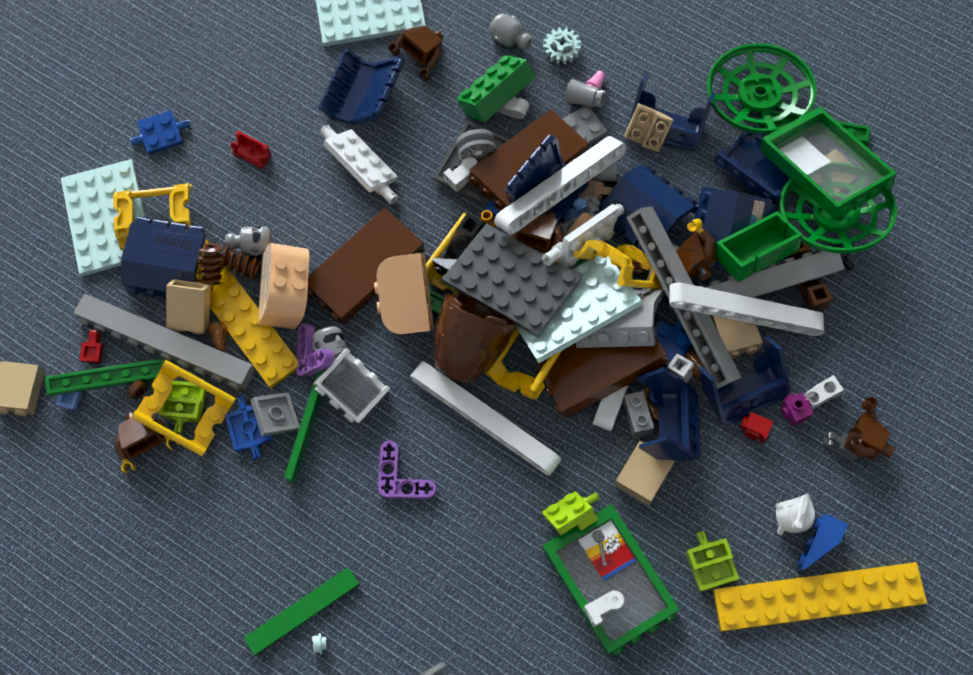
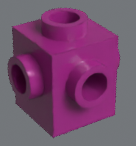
[781,393,814,427]

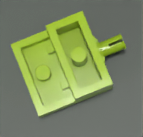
[158,381,206,434]
[542,491,600,535]
[685,531,739,592]

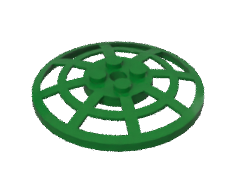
[707,43,817,134]
[779,163,897,254]

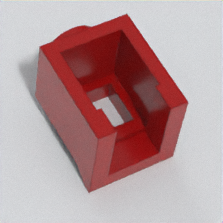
[740,412,773,444]

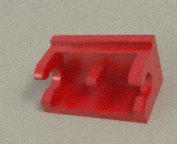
[230,130,272,169]

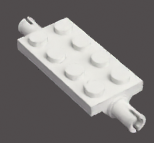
[320,125,399,205]
[542,204,624,268]

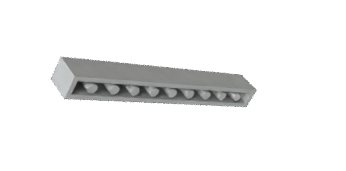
[627,206,742,389]
[73,294,256,390]

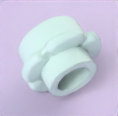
[313,633,326,654]

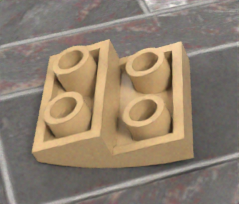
[624,103,673,152]

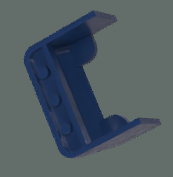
[629,73,715,150]
[697,334,790,424]
[637,367,700,461]

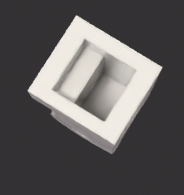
[497,97,530,119]
[443,157,477,192]
[667,354,694,383]
[803,375,844,409]
[584,591,624,627]

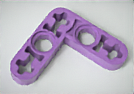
[296,323,334,377]
[378,441,436,500]

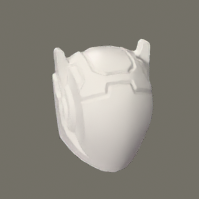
[776,494,815,535]

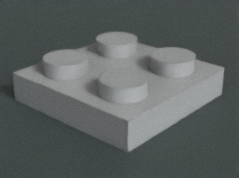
[563,106,608,144]
[251,392,300,436]

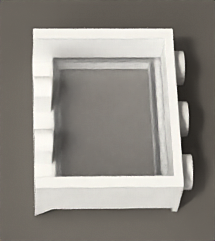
[313,348,390,423]

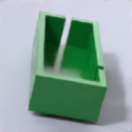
[456,55,536,122]
[715,211,803,282]

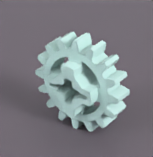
[543,28,581,65]

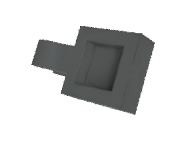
[823,432,858,460]

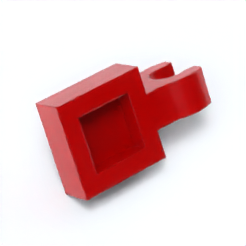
[79,330,103,364]

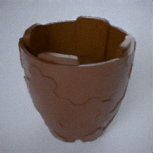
[434,292,516,383]

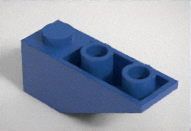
[797,514,848,573]

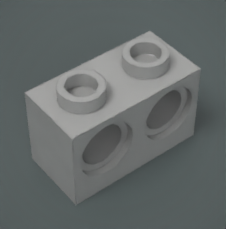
[622,391,654,439]

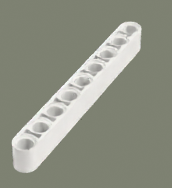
[494,136,626,235]
[669,283,824,336]
[410,361,562,476]

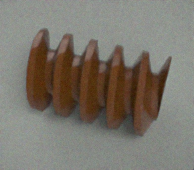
[197,243,223,285]
[221,246,262,281]

